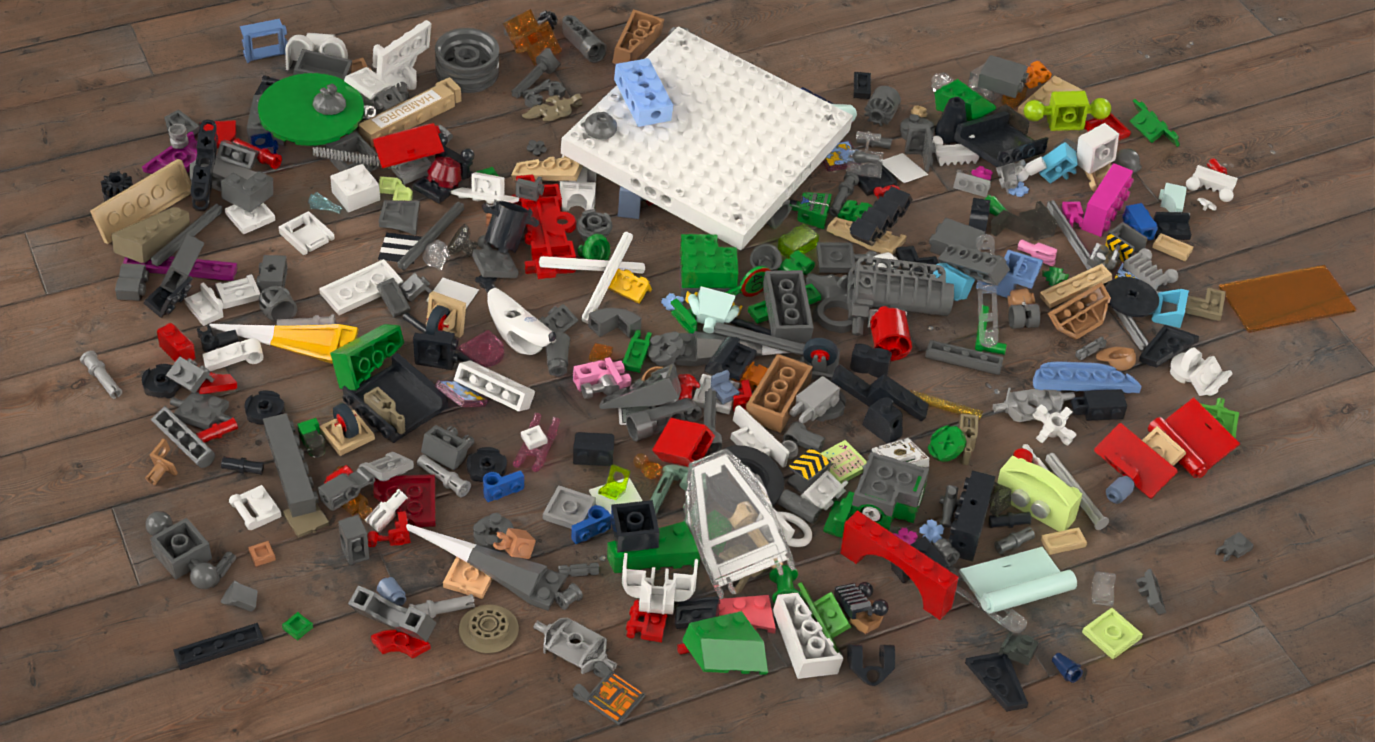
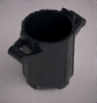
[482,199,539,253]

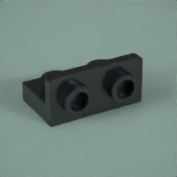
[1153,212,1192,240]

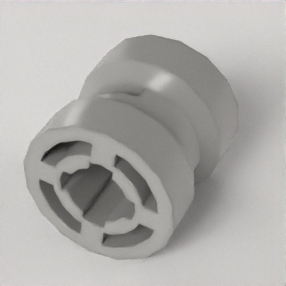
[168,124,188,149]

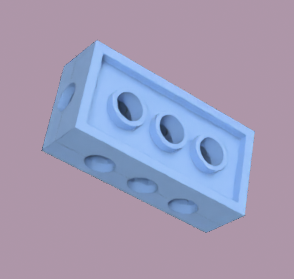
[614,58,673,127]

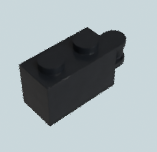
[1071,389,1127,421]

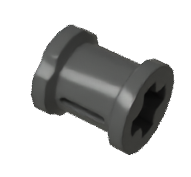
[555,583,583,610]

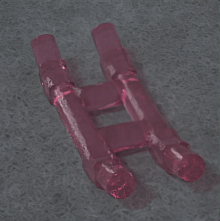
[513,413,560,472]

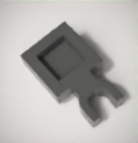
[1215,532,1254,562]

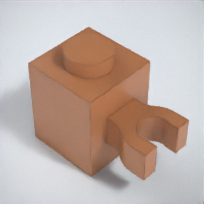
[493,528,536,559]

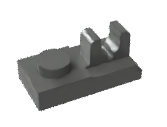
[1136,569,1166,615]

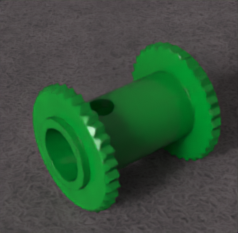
[769,565,802,604]

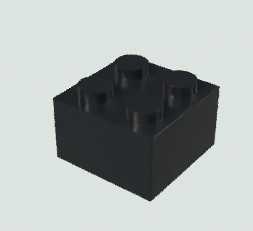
[611,500,660,553]

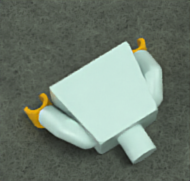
[685,286,743,333]

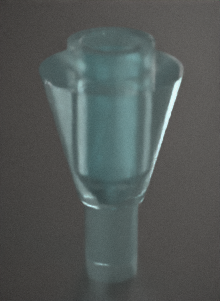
[308,192,342,213]

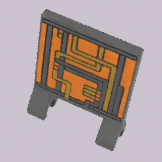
[573,661,645,726]

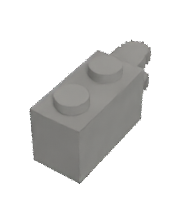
[790,376,840,424]

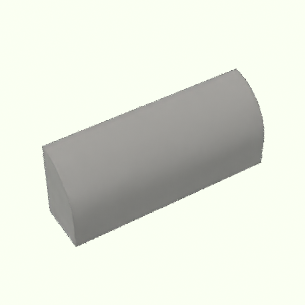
[190,158,257,191]

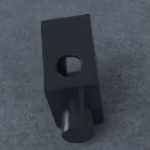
[862,397,903,444]

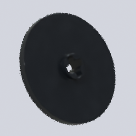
[1106,277,1159,317]

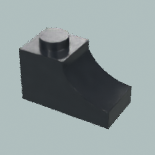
[968,198,991,239]

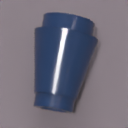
[1052,653,1083,683]

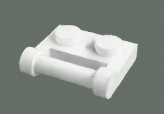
[215,274,260,309]
[229,485,282,530]

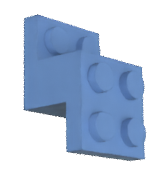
[976,250,1043,298]

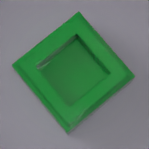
[282,612,313,641]

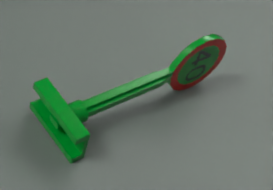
[670,266,771,334]

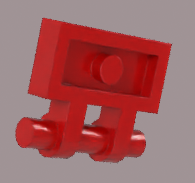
[626,600,668,643]

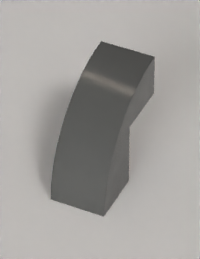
[588,308,642,338]

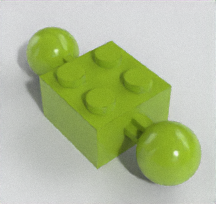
[1023,91,1111,131]

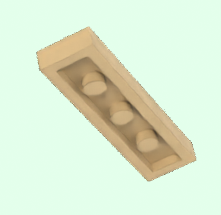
[1040,264,1112,308]

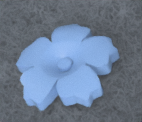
[1008,181,1029,197]
[661,293,684,311]
[919,519,944,543]

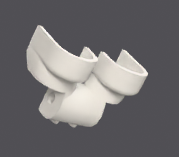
[285,33,348,70]
[622,553,698,614]

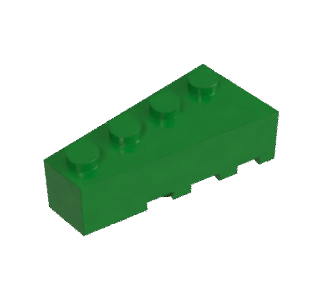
[330,324,404,390]
[607,521,700,573]

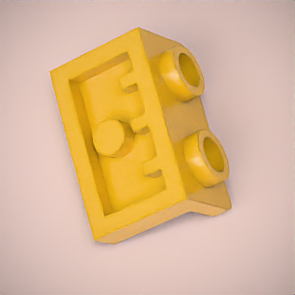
[608,268,652,304]

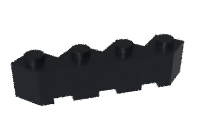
[850,186,913,246]

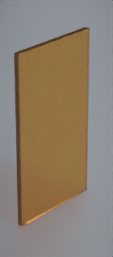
[1219,265,1356,333]

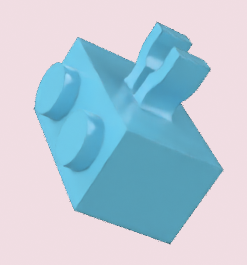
[1039,142,1078,183]
[933,263,975,301]

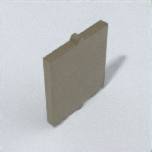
[282,503,329,538]

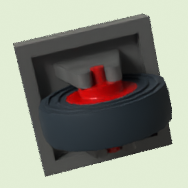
[800,338,840,381]

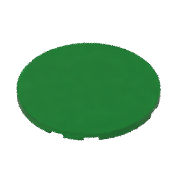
[258,73,364,146]

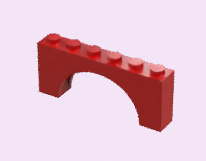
[840,511,959,620]

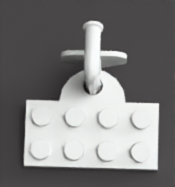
[372,20,431,90]

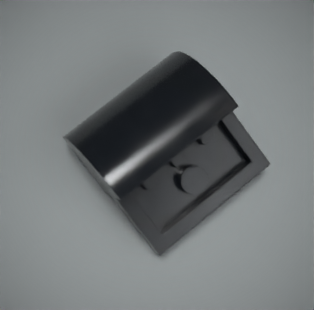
[705,337,757,381]

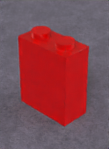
[652,418,715,468]

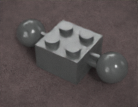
[145,511,218,589]

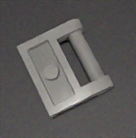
[359,452,414,481]

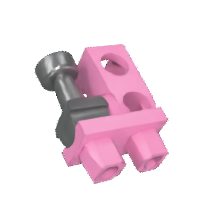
[573,357,631,399]

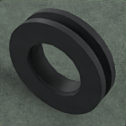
[706,445,784,517]

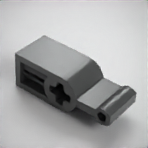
[318,467,375,511]

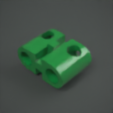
[838,200,873,222]
[777,250,815,275]

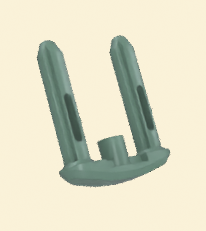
[650,464,710,530]

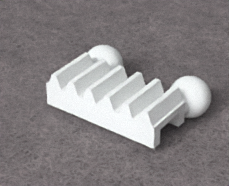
[932,135,979,166]
[1186,165,1238,202]

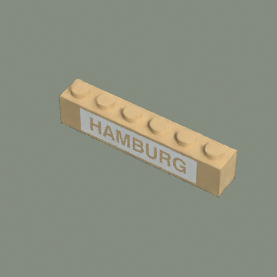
[358,83,455,148]

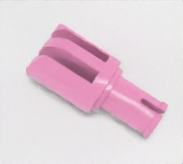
[1017,240,1057,266]

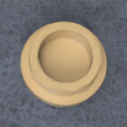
[910,106,927,118]

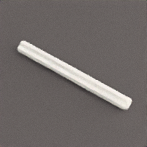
[582,232,633,324]
[539,256,645,274]

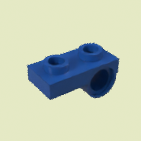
[483,470,524,502]
[571,505,611,544]

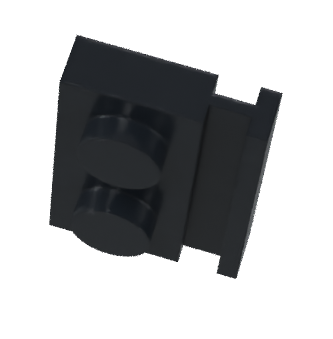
[674,596,720,629]

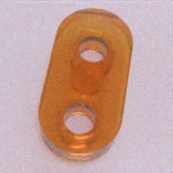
[1001,86,1027,109]

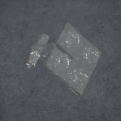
[846,131,884,178]

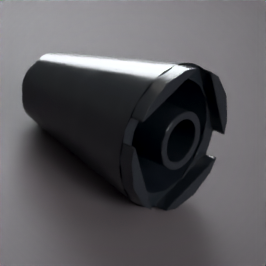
[935,97,967,145]

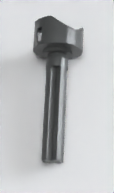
[511,48,561,99]
[704,388,722,458]

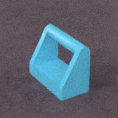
[1152,289,1189,328]

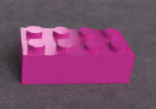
[1081,163,1134,237]

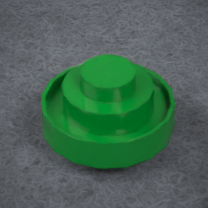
[1042,267,1069,286]

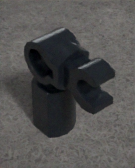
[197,325,239,353]

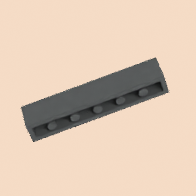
[263,413,319,517]

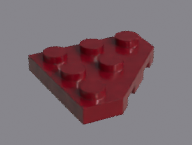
[374,474,436,527]

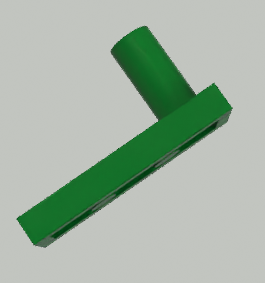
[974,305,1007,355]

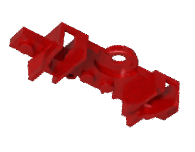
[511,174,577,279]

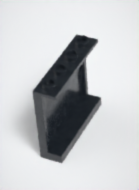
[954,111,1049,167]
[342,353,448,443]

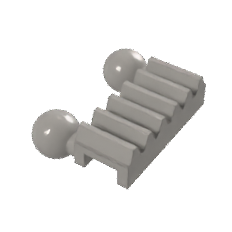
[1123,248,1179,291]

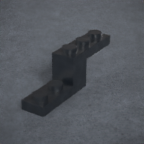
[831,364,929,421]

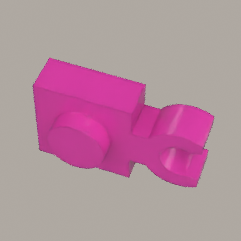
[1062,202,1083,227]

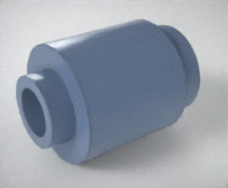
[1106,476,1134,504]
[377,577,406,606]

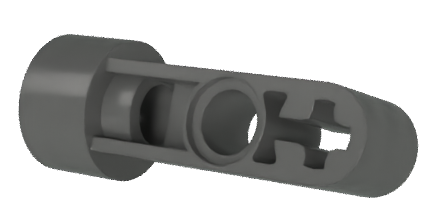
[562,15,607,63]
[626,398,702,442]

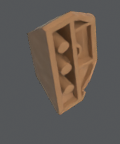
[1048,282,1111,340]

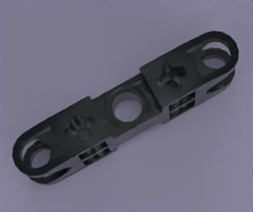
[191,119,218,211]

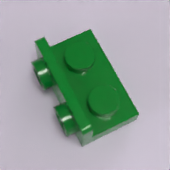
[823,491,854,538]

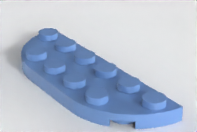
[1033,362,1142,393]

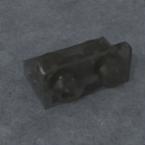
[1019,201,1057,241]

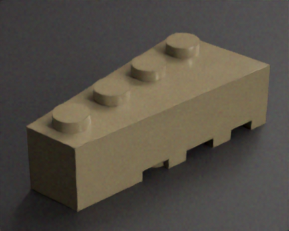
[112,207,190,264]

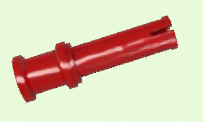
[234,138,282,169]

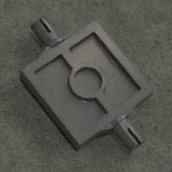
[170,391,233,430]

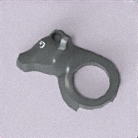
[805,273,853,333]

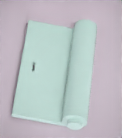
[959,547,1077,614]

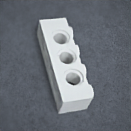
[454,361,535,411]

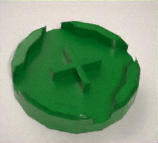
[928,425,966,462]

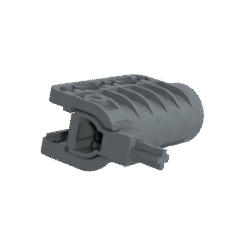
[847,256,954,336]

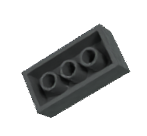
[763,270,814,343]

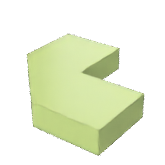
[378,177,413,201]

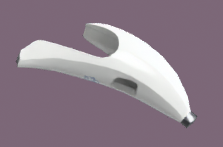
[485,284,556,355]

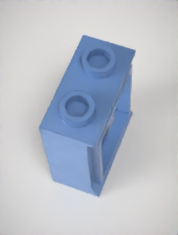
[240,19,288,63]

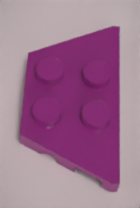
[142,132,198,174]

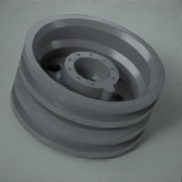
[435,28,499,93]

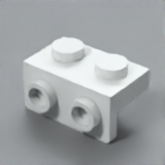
[800,470,848,511]

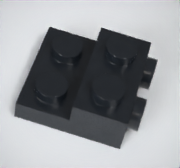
[413,330,459,370]

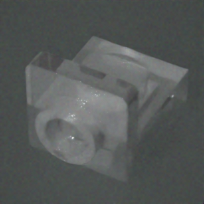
[1092,572,1116,606]

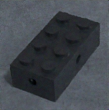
[948,470,996,562]

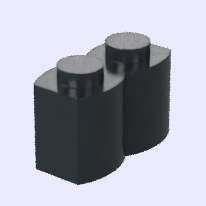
[850,344,892,378]

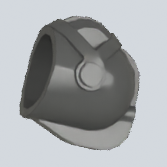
[259,286,297,323]

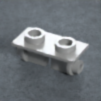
[996,163,1018,194]
[953,171,991,197]

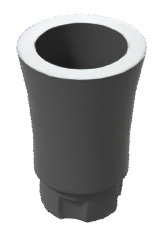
[545,332,571,377]

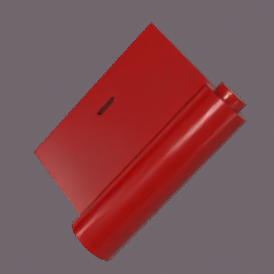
[372,123,444,169]
[1147,397,1240,478]

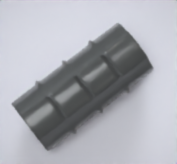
[778,489,822,524]

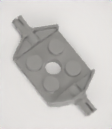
[993,388,1075,422]
[534,618,617,674]

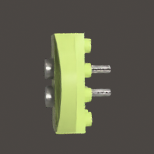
[994,455,1082,531]

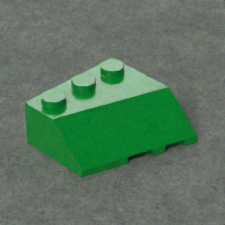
[934,79,996,121]
[682,611,768,675]

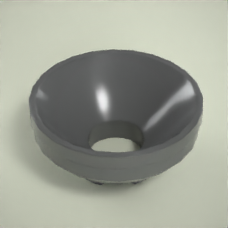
[584,112,617,139]

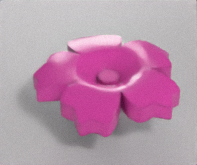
[971,166,993,181]
[894,527,918,545]

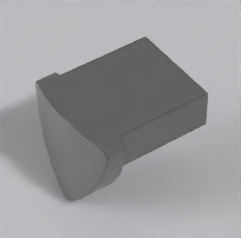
[221,581,258,612]

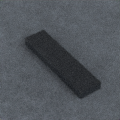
[173,622,265,670]

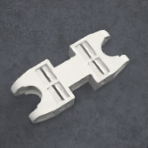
[560,155,596,212]

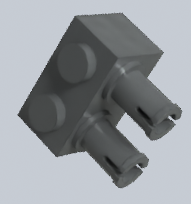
[421,425,474,470]

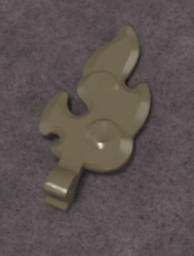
[522,94,582,122]

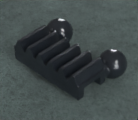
[435,133,475,180]
[834,582,889,620]

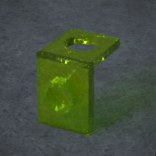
[598,465,631,500]

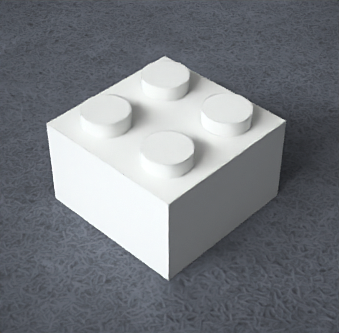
[1076,123,1119,174]
[330,164,380,212]

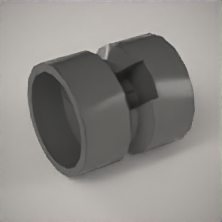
[1008,304,1040,329]

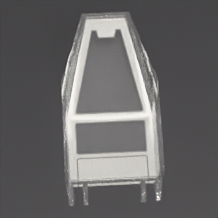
[683,448,796,600]

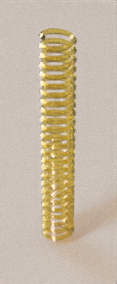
[910,389,983,421]

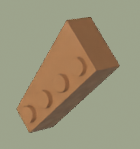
[612,9,664,64]

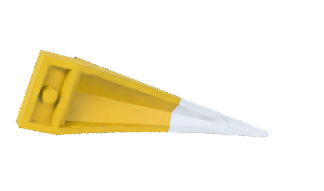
[209,324,359,364]

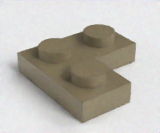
[1185,288,1226,321]

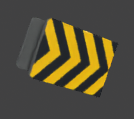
[1105,222,1147,262]
[787,448,831,494]

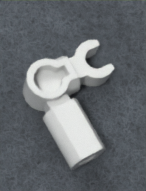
[1014,157,1047,182]

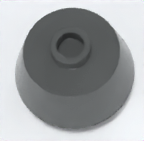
[576,209,613,242]

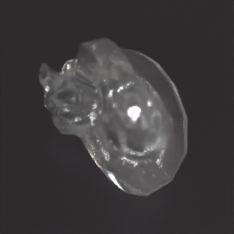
[423,240,450,271]

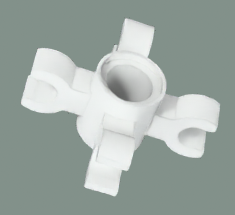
[1033,404,1076,446]

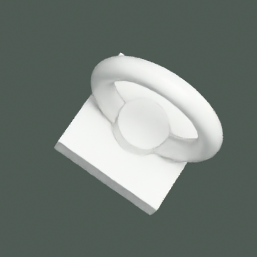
[749,504,812,560]

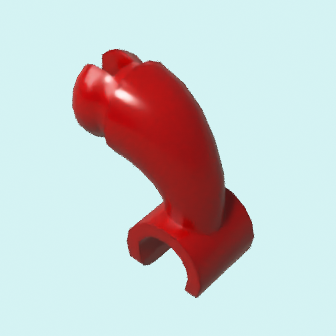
[874,185,900,200]

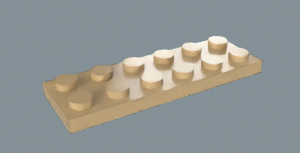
[90,159,191,244]

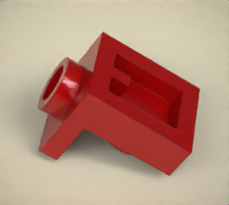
[732,380,752,411]
[388,511,411,546]

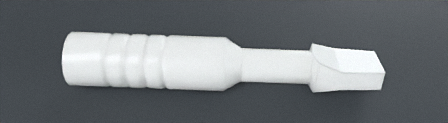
[1022,444,1049,471]

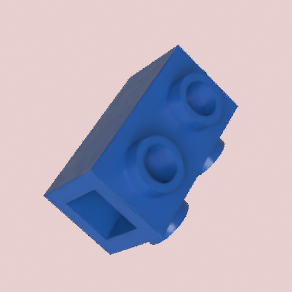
[1122,203,1158,241]

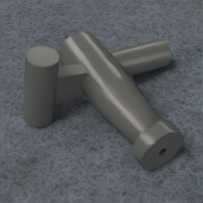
[939,485,960,528]

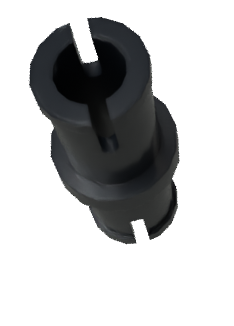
[221,456,264,475]
[989,512,1031,528]

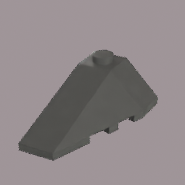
[599,363,681,409]

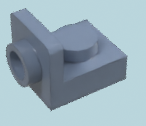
[710,370,739,404]

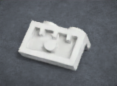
[184,282,224,326]
[1189,356,1233,396]

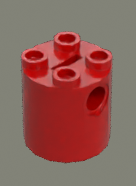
[870,306,912,361]

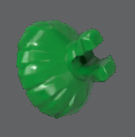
[577,234,610,260]

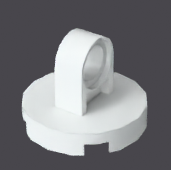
[1170,347,1205,385]

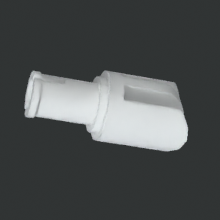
[365,489,408,533]

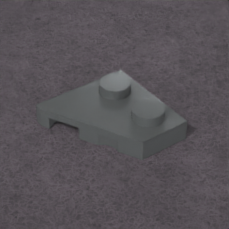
[164,110,200,138]

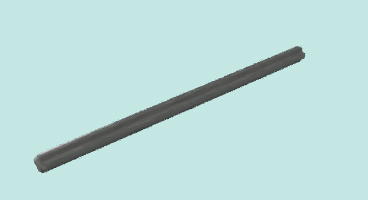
[1046,200,1149,351]

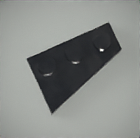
[1139,325,1199,368]

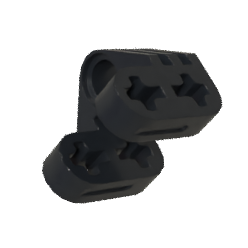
[847,644,895,686]

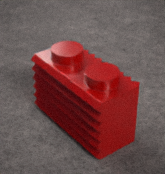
[157,322,196,362]

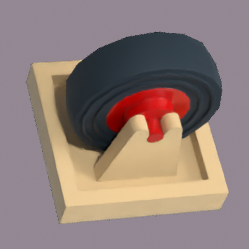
[426,291,466,338]
[319,403,375,456]

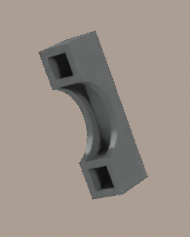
[348,585,437,642]

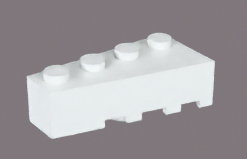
[773,593,844,679]

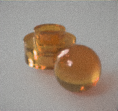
[633,453,662,479]

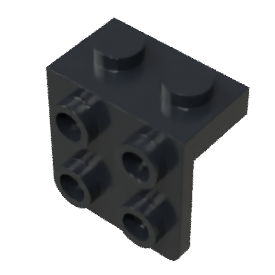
[143,276,193,318]
[573,432,614,466]

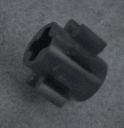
[537,10,558,32]

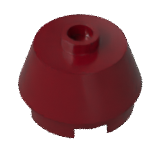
[427,157,462,188]

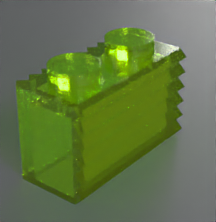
[778,223,819,259]

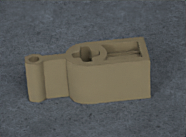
[364,387,405,434]
[958,414,978,465]

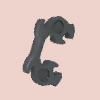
[523,79,565,108]

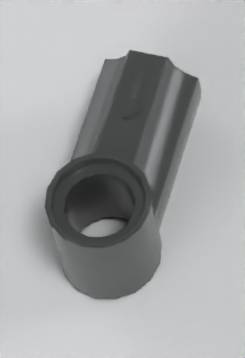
[783,421,825,453]

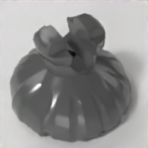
[313,84,346,115]

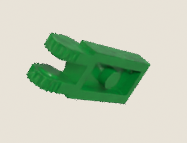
[622,330,652,373]

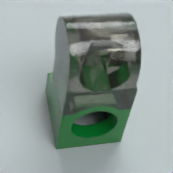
[297,418,326,458]

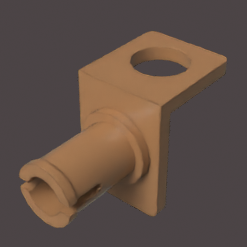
[145,438,178,485]

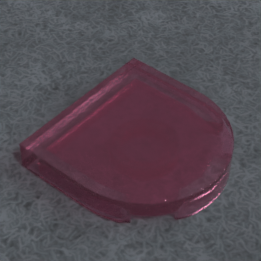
[458,330,504,367]

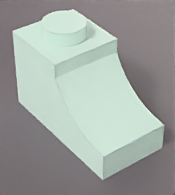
[1158,183,1187,212]

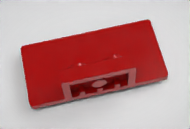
[1094,423,1178,499]

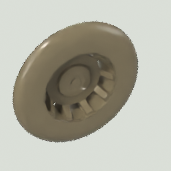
[459,605,519,654]

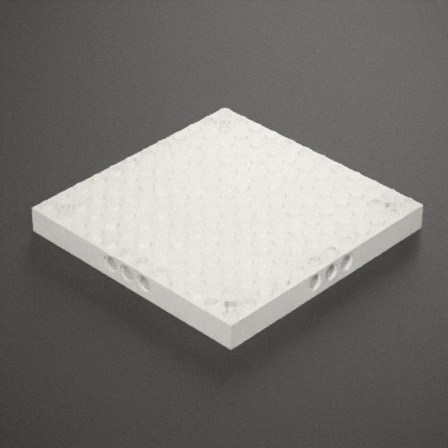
[561,27,853,250]

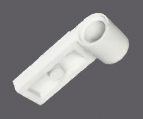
[203,338,263,371]

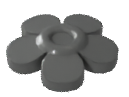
[527,140,547,156]

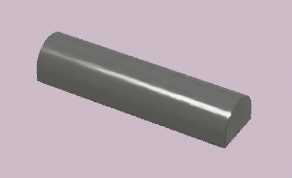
[925,340,1004,375]
[151,406,215,468]

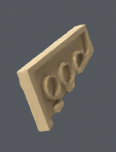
[1017,75,1082,115]
[511,155,583,181]
[827,217,907,255]

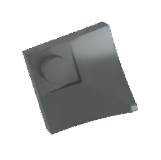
[379,200,420,235]

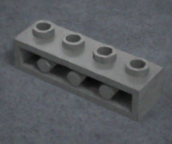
[938,243,1010,286]

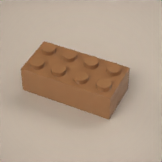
[746,354,813,433]

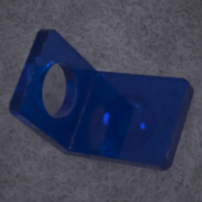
[250,132,278,154]

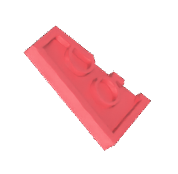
[719,595,776,634]

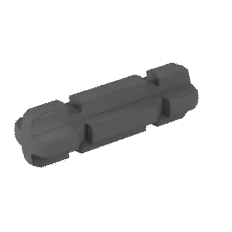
[1075,337,1107,360]
[212,551,236,588]
[558,562,599,577]

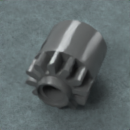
[864,86,901,127]

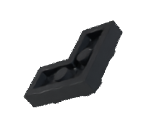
[896,246,939,274]

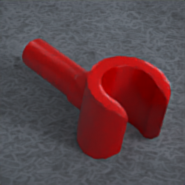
[367,531,389,547]

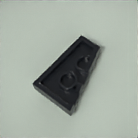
[965,652,1028,712]

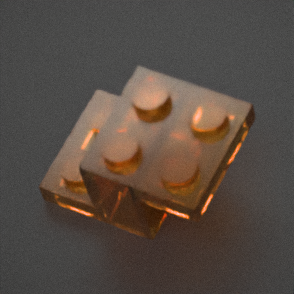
[503,9,562,66]

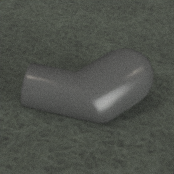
[853,151,879,164]

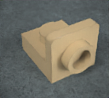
[436,77,462,103]

